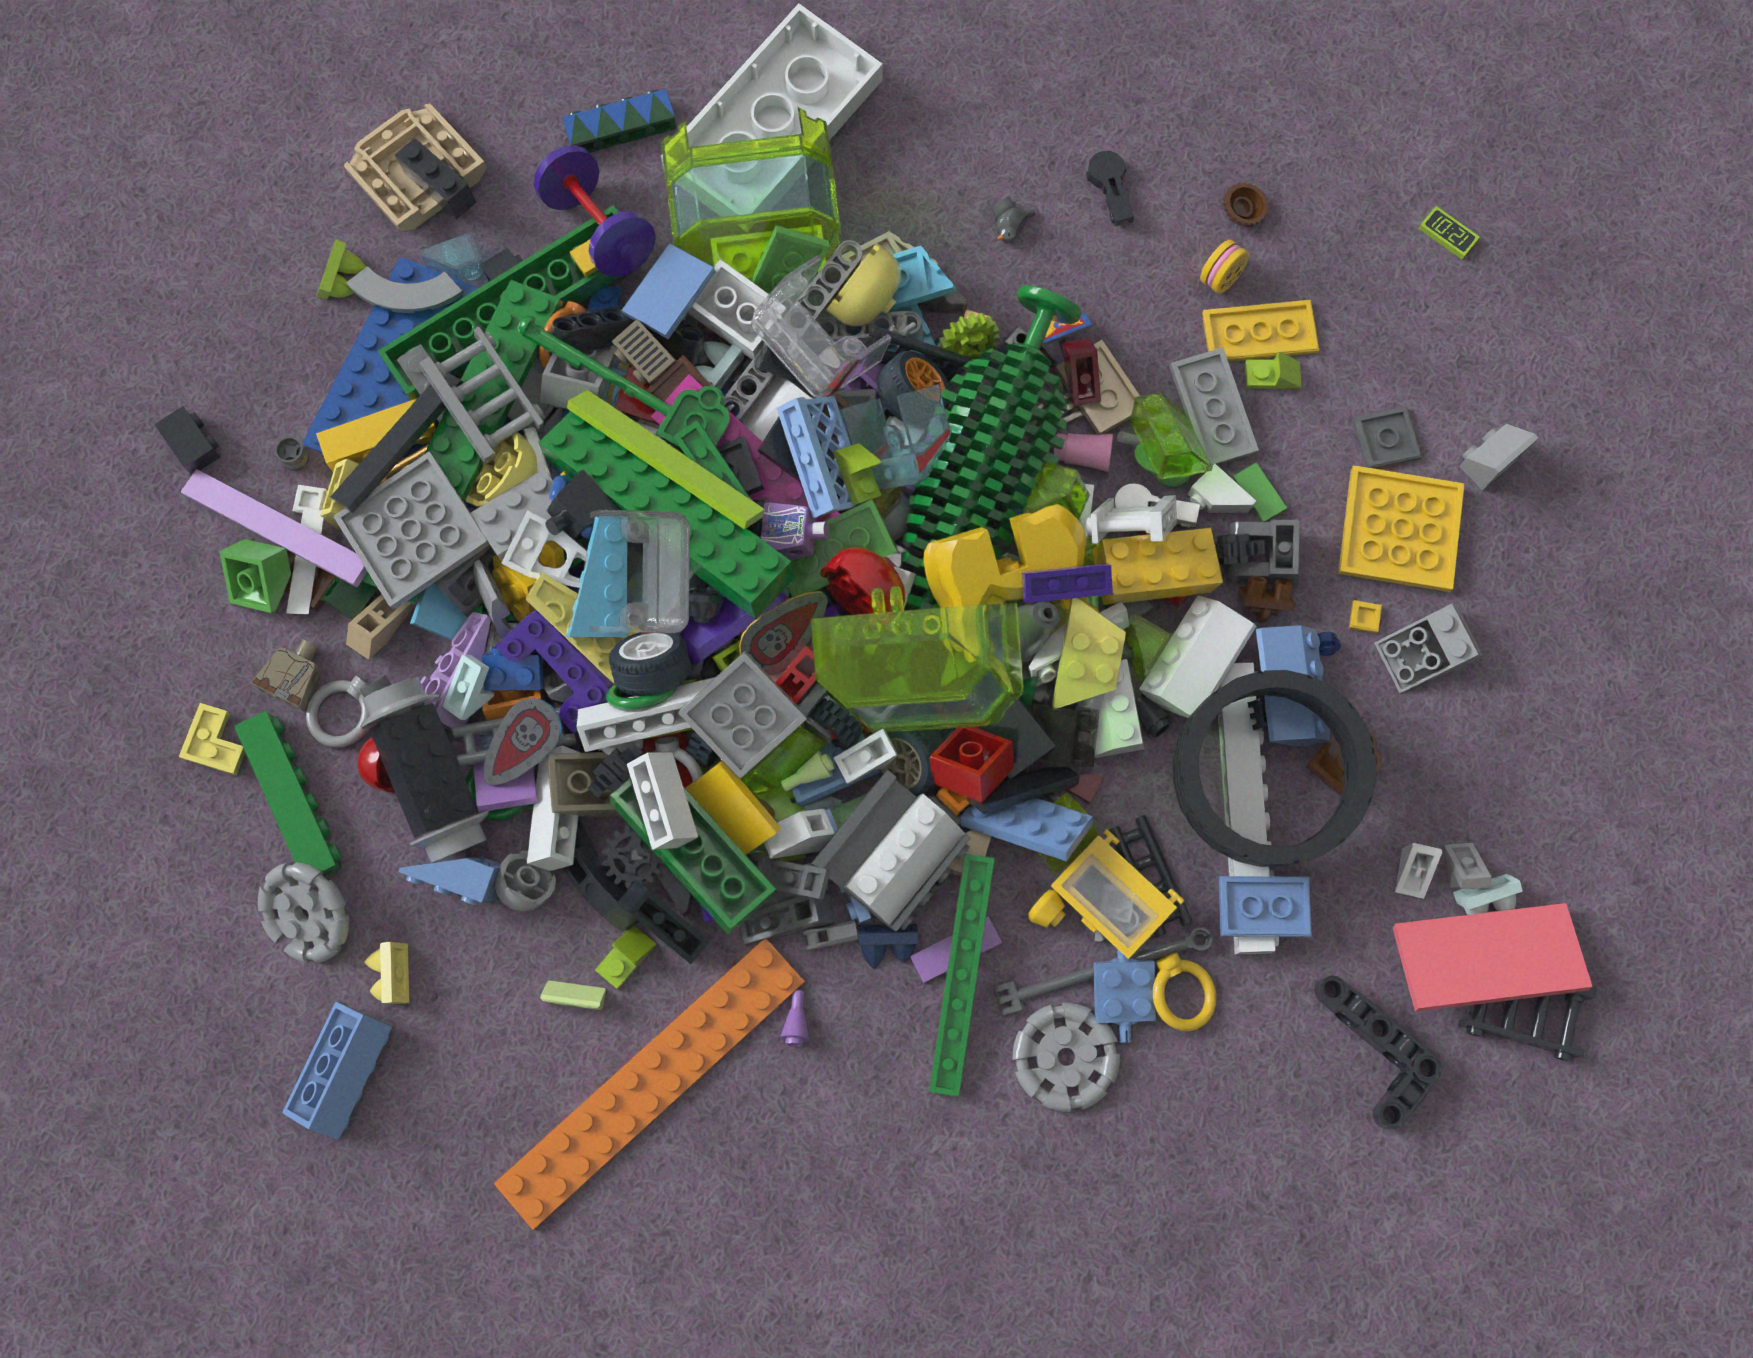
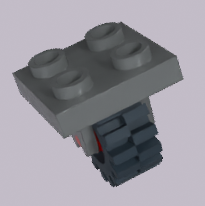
[792,674,863,750]

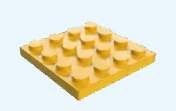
[1338,465,1464,592]

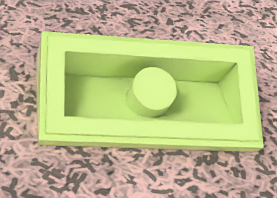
[540,981,606,1010]

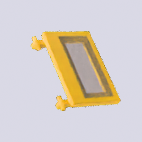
[1051,829,1185,960]

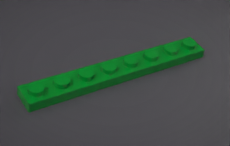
[929,854,995,1097]

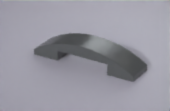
[746,854,831,900]

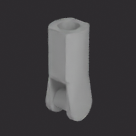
[803,920,859,951]

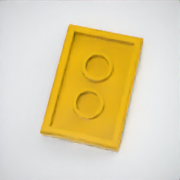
[685,760,781,855]

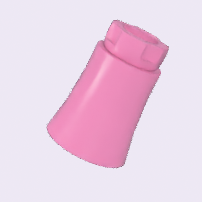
[1054,433,1113,472]

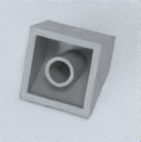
[1459,424,1539,490]

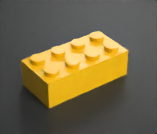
[1093,528,1223,605]

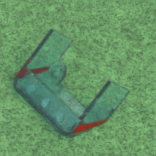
[840,385,951,490]

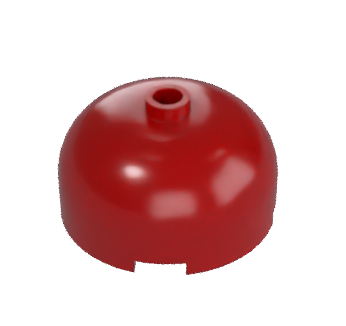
[820,547,905,631]

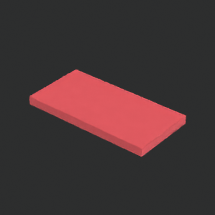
[1393,903,1593,1012]

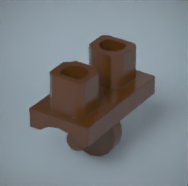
[1238,575,1296,623]

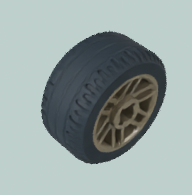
[877,718,944,797]

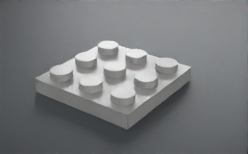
[678,651,807,778]

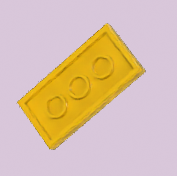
[1202,300,1319,362]

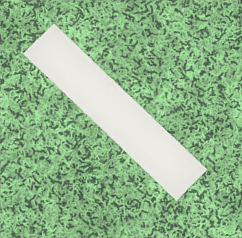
[286,509,323,614]

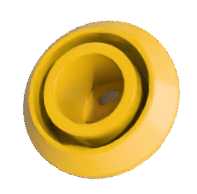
[1028,890,1066,928]

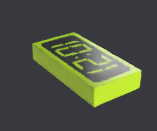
[1418,206,1480,259]

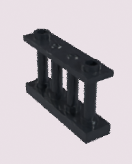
[1458,985,1597,1062]

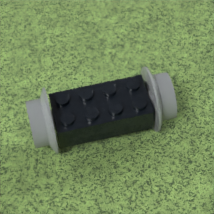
[360,677,489,863]

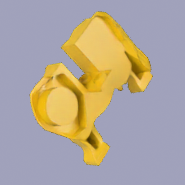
[924,504,1099,659]

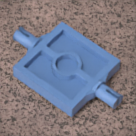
[1094,949,1156,1043]

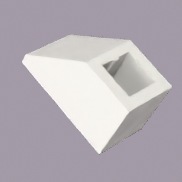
[764,809,835,859]

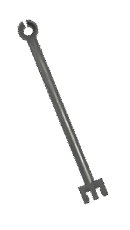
[993,927,1213,1016]

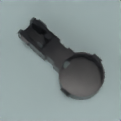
[1086,151,1135,227]

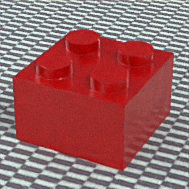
[930,723,1014,802]

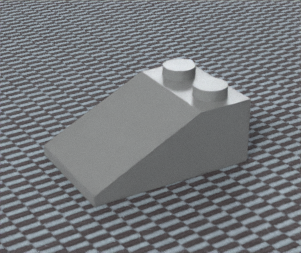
[540,346,616,409]

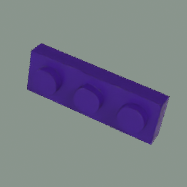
[1022,563,1113,603]

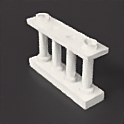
[1086,495,1177,543]

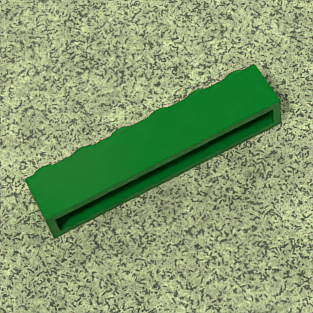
[234,711,343,877]

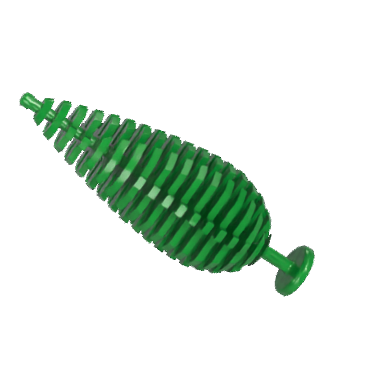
[894,285,1082,669]

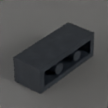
[395,138,477,220]
[617,880,710,964]

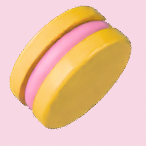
[1200,240,1249,294]

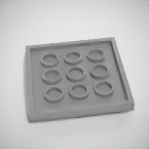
[333,452,490,610]

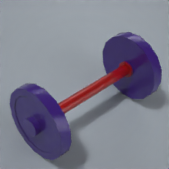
[533,145,656,277]

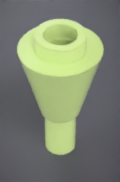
[781,751,835,792]

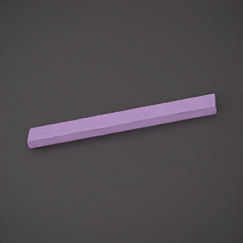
[181,469,368,587]

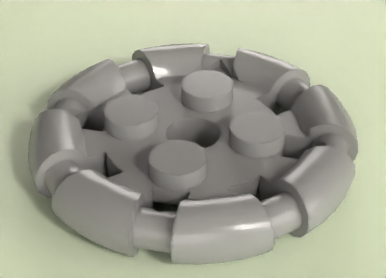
[258,862,349,963]
[1012,1003,1120,1112]

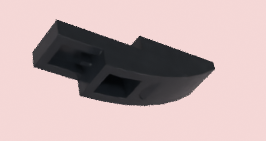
[563,820,638,932]

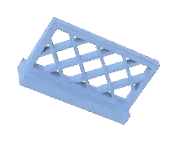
[777,396,865,518]

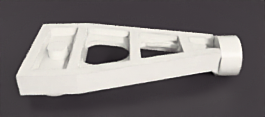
[501,510,587,588]

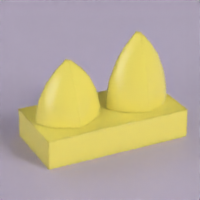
[364,942,409,1004]

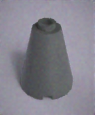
[989,601,1059,664]

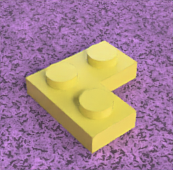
[179,703,246,776]

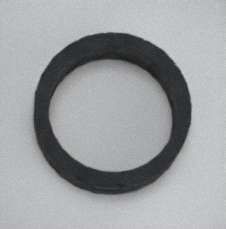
[1172,670,1377,867]

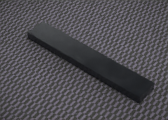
[330,373,463,513]

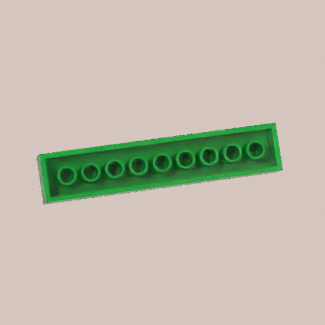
[378,205,647,401]
[538,411,795,620]

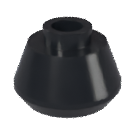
[684,589,724,623]

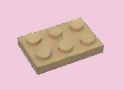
[1055,340,1147,435]

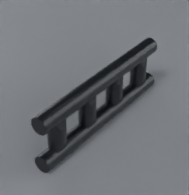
[856,325,973,382]
[1109,815,1193,938]

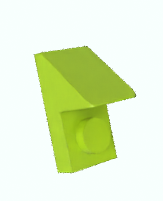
[1245,352,1301,389]
[833,443,882,506]
[595,925,657,989]

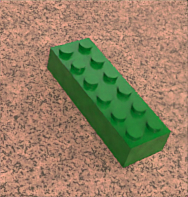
[610,778,776,935]

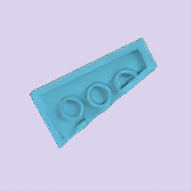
[566,518,627,637]

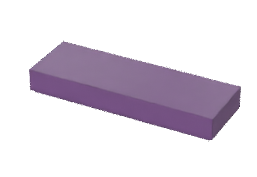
[910,916,1002,984]

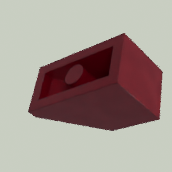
[1063,338,1101,407]

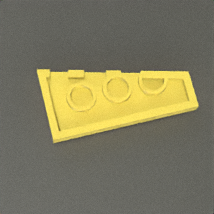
[526,572,639,684]

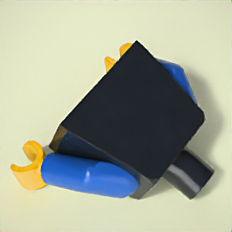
[545,469,620,540]

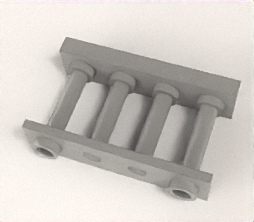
[419,326,545,465]

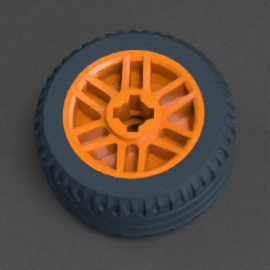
[877,351,950,427]

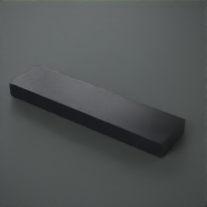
[967,762,1079,814]

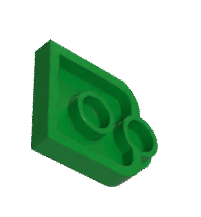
[656,386,730,451]

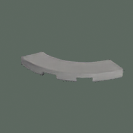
[346,266,464,313]

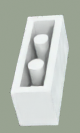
[627,752,698,850]

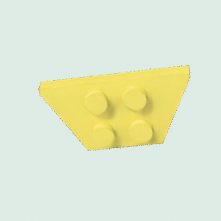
[1052,598,1126,708]

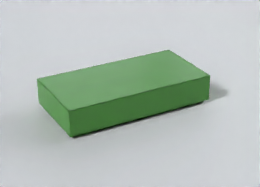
[1232,463,1287,522]

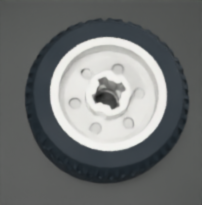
[609,630,691,696]

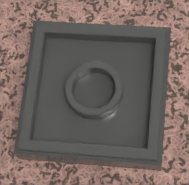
[1352,406,1422,469]

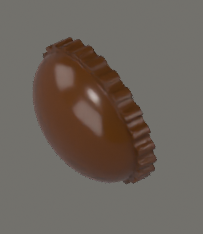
[1223,182,1269,227]

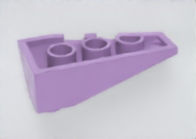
[421,612,491,730]

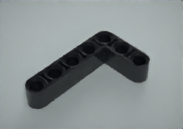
[551,304,704,365]

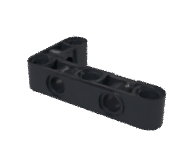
[1314,975,1442,1129]

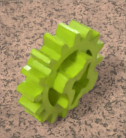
[939,313,1000,359]

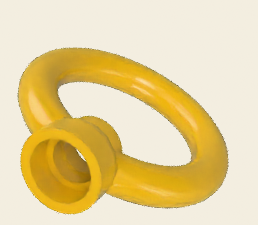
[1152,952,1217,1031]

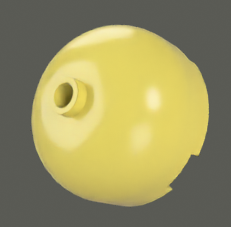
[826,243,901,327]
[465,432,537,508]

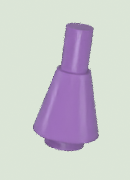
[780,990,809,1047]

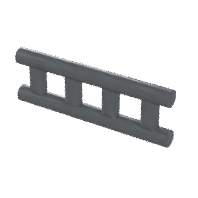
[452,707,576,766]

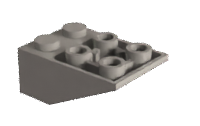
[1374,604,1483,693]

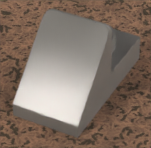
[1444,843,1492,889]

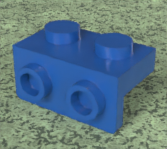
[482,647,544,690]

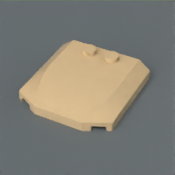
[344,103,487,231]

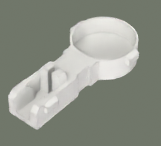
[1114,484,1200,528]

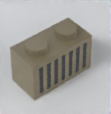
[612,319,676,386]

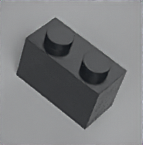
[154,406,220,475]

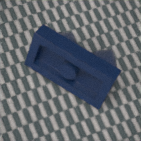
[859,924,918,969]

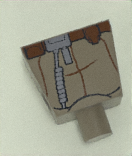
[251,639,322,713]

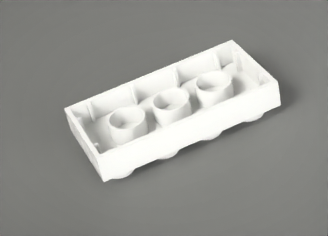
[661,4,883,233]

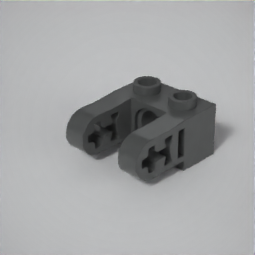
[1227,520,1300,585]

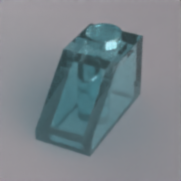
[419,232,483,280]

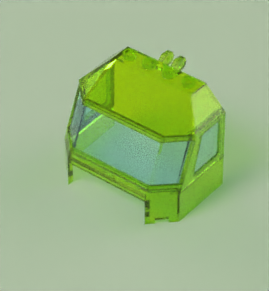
[661,107,841,281]
[811,586,1024,733]

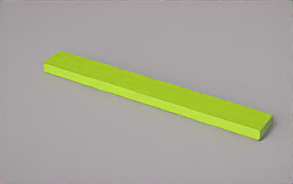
[567,390,765,529]

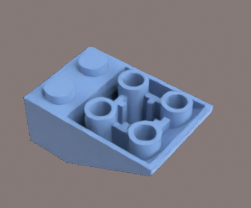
[399,856,501,905]

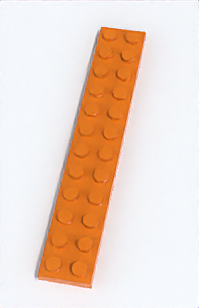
[494,939,805,1230]

